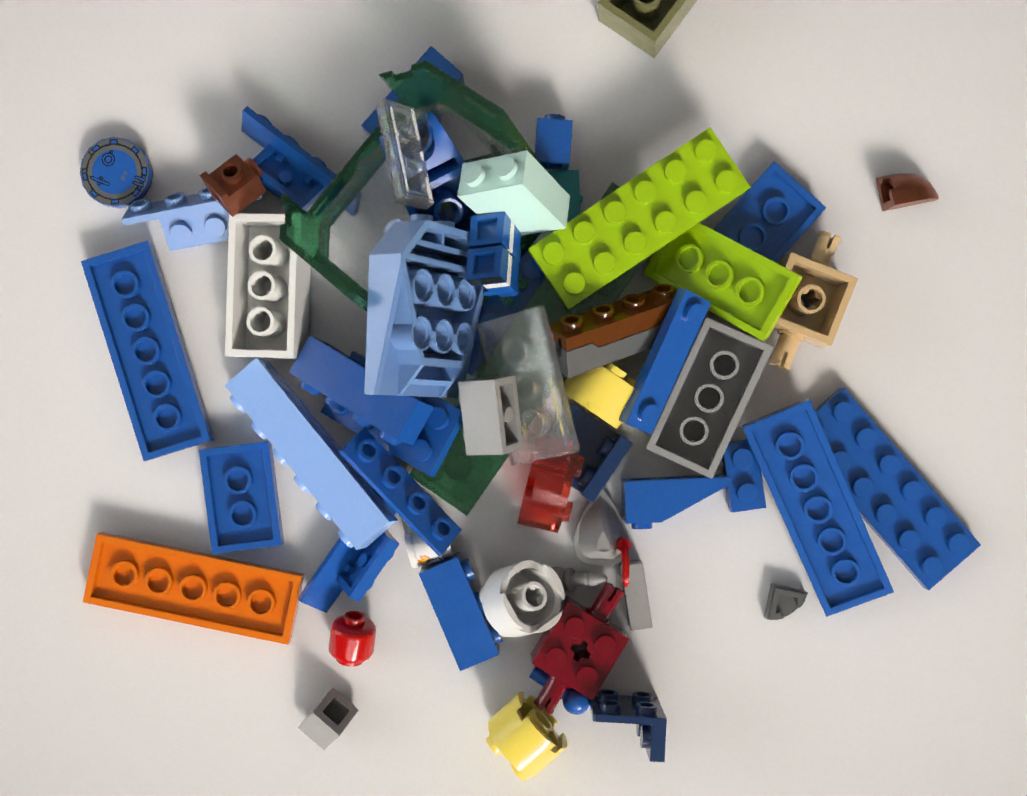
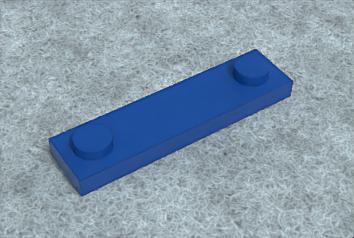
[619,287,711,435]

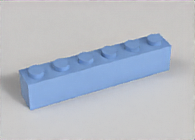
[225,358,398,550]

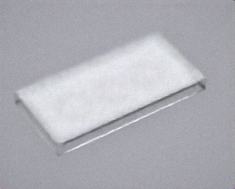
[477,306,580,466]

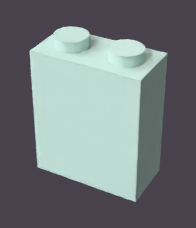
[457,150,570,236]

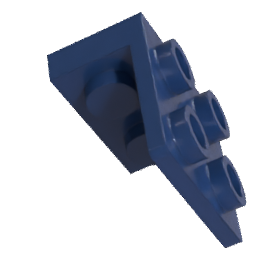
[534,404,633,503]
[590,689,667,762]

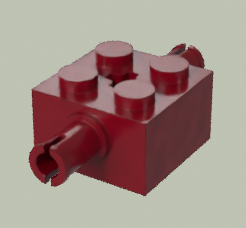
[530,581,629,715]

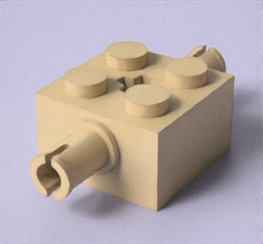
[768,231,858,371]

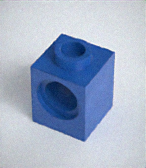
[534,114,573,170]

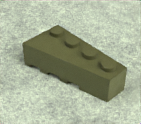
[597,0,697,58]

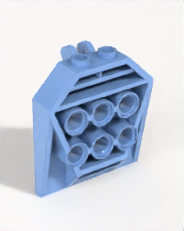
[364,214,484,398]

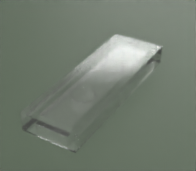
[376,98,434,210]

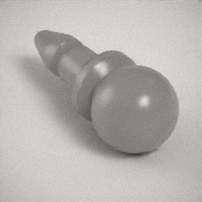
[551,567,608,592]

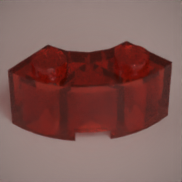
[517,433,584,533]

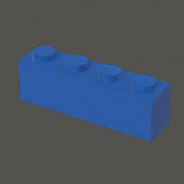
[289,335,434,446]

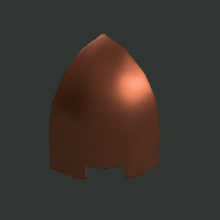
[876,174,939,212]

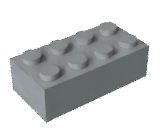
[646,317,774,479]

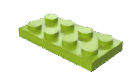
[643,223,803,341]

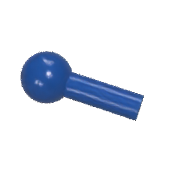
[529,666,590,715]

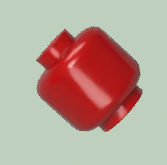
[329,611,376,667]

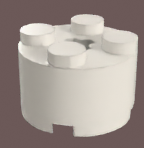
[479,560,564,637]

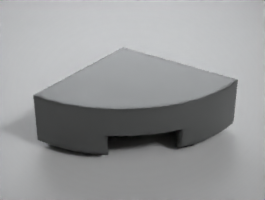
[764,583,808,620]

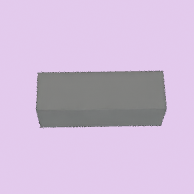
[619,560,653,631]

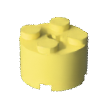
[560,363,636,429]
[486,691,568,781]

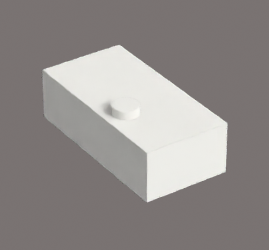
[225,213,312,359]

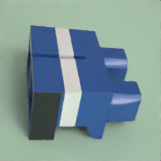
[465,212,521,297]

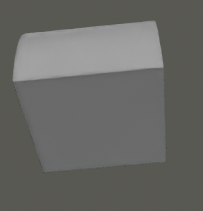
[298,688,359,750]

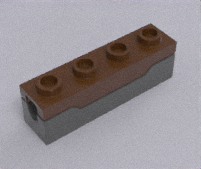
[547,284,677,378]

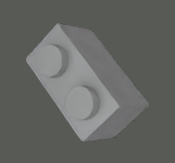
[458,375,524,455]

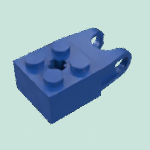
[379,111,477,232]

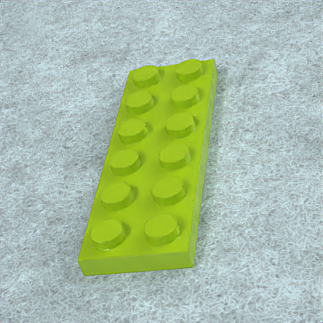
[528,127,751,310]

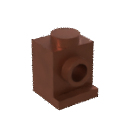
[199,154,266,217]

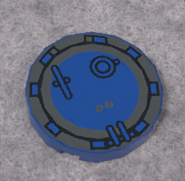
[80,137,153,209]

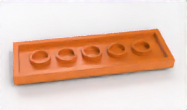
[83,532,305,645]

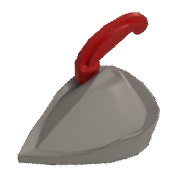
[573,489,631,588]

